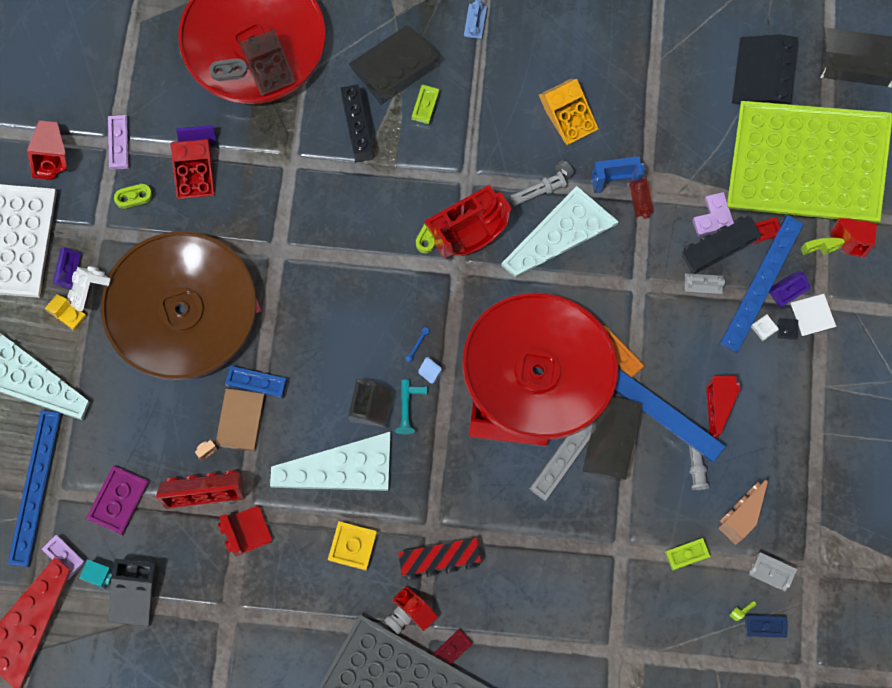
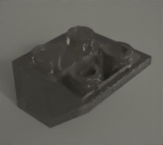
[348,379,395,429]

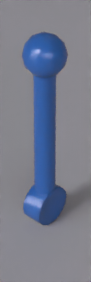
[406,327,429,362]

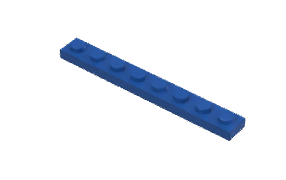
[719,215,803,353]

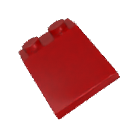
[706,376,740,439]

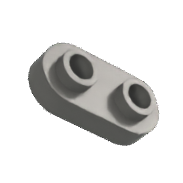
[209,59,247,81]

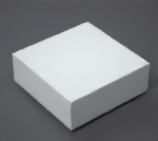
[751,315,778,341]

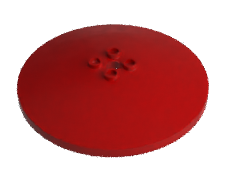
[178,0,326,104]
[462,293,618,440]

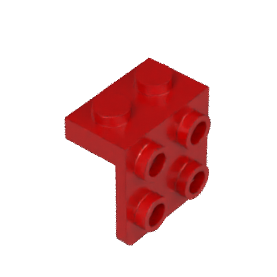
[218,506,272,557]

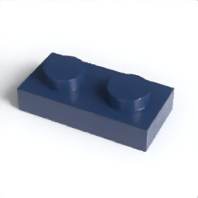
[745,616,787,638]

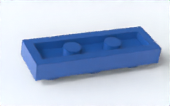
[225,366,287,399]

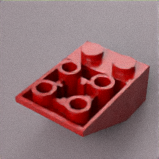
[170,138,214,199]

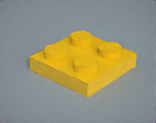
[328,521,377,571]

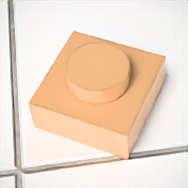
[195,440,217,462]

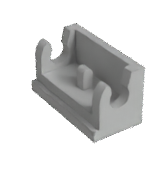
[748,552,797,592]

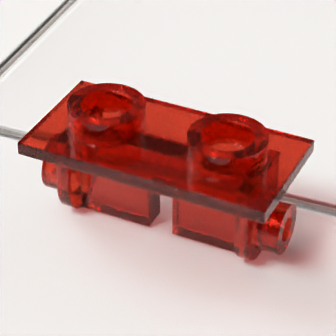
[628,178,654,219]

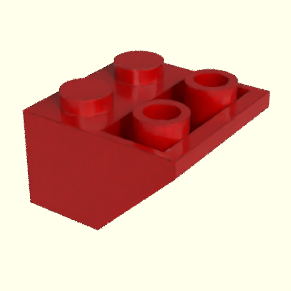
[830,218,877,258]

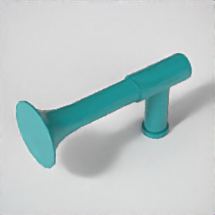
[395,380,427,434]

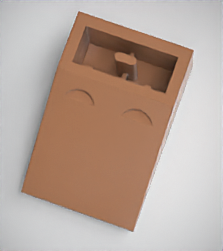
[718,480,768,545]

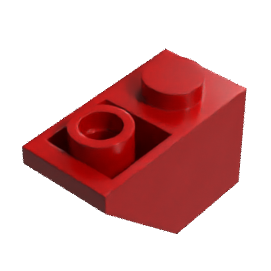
[392,586,438,631]

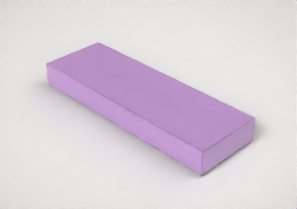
[108,115,129,170]

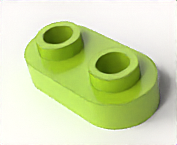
[114,184,152,209]
[416,224,435,253]

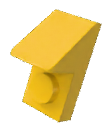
[45,294,87,331]

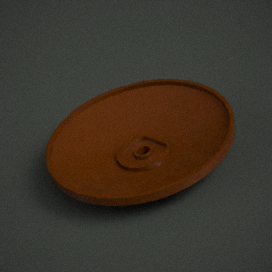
[101,231,256,380]

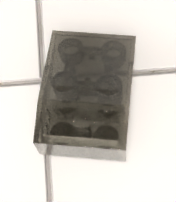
[238,29,295,96]

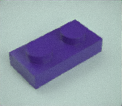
[53,247,81,290]

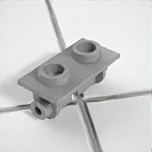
[685,274,725,294]

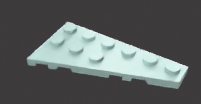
[501,186,618,278]
[0,333,90,420]
[270,432,390,491]

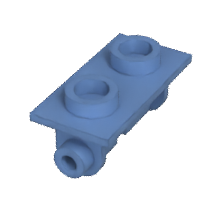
[464,0,487,39]

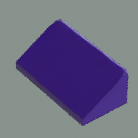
[176,125,217,146]
[769,271,811,308]

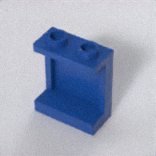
[591,157,645,193]

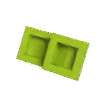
[800,238,845,256]

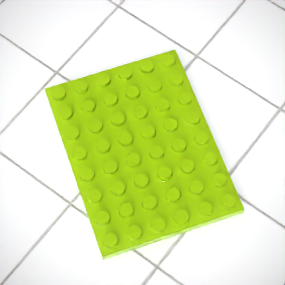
[727,101,892,223]

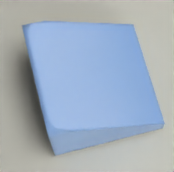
[419,357,442,384]

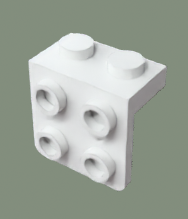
[67,266,110,311]

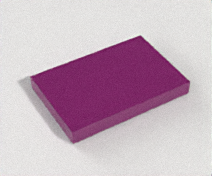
[86,465,149,536]

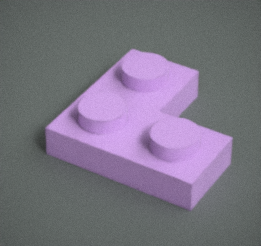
[692,192,734,237]
[42,535,85,581]

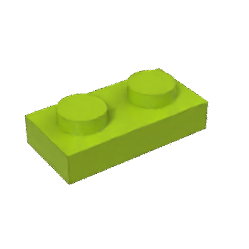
[411,85,439,124]
[665,538,710,571]

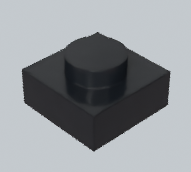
[777,318,798,340]

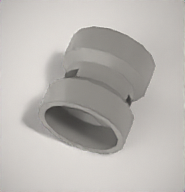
[384,606,412,635]

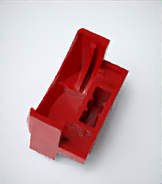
[424,184,512,259]

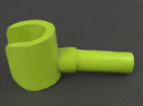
[730,601,757,621]

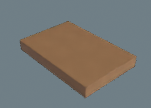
[215,389,265,452]

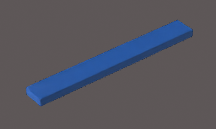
[614,369,726,463]
[8,410,61,568]

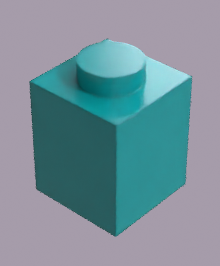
[79,559,113,589]

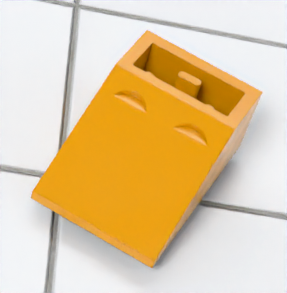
[539,79,598,145]

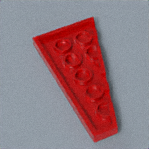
[0,557,72,688]

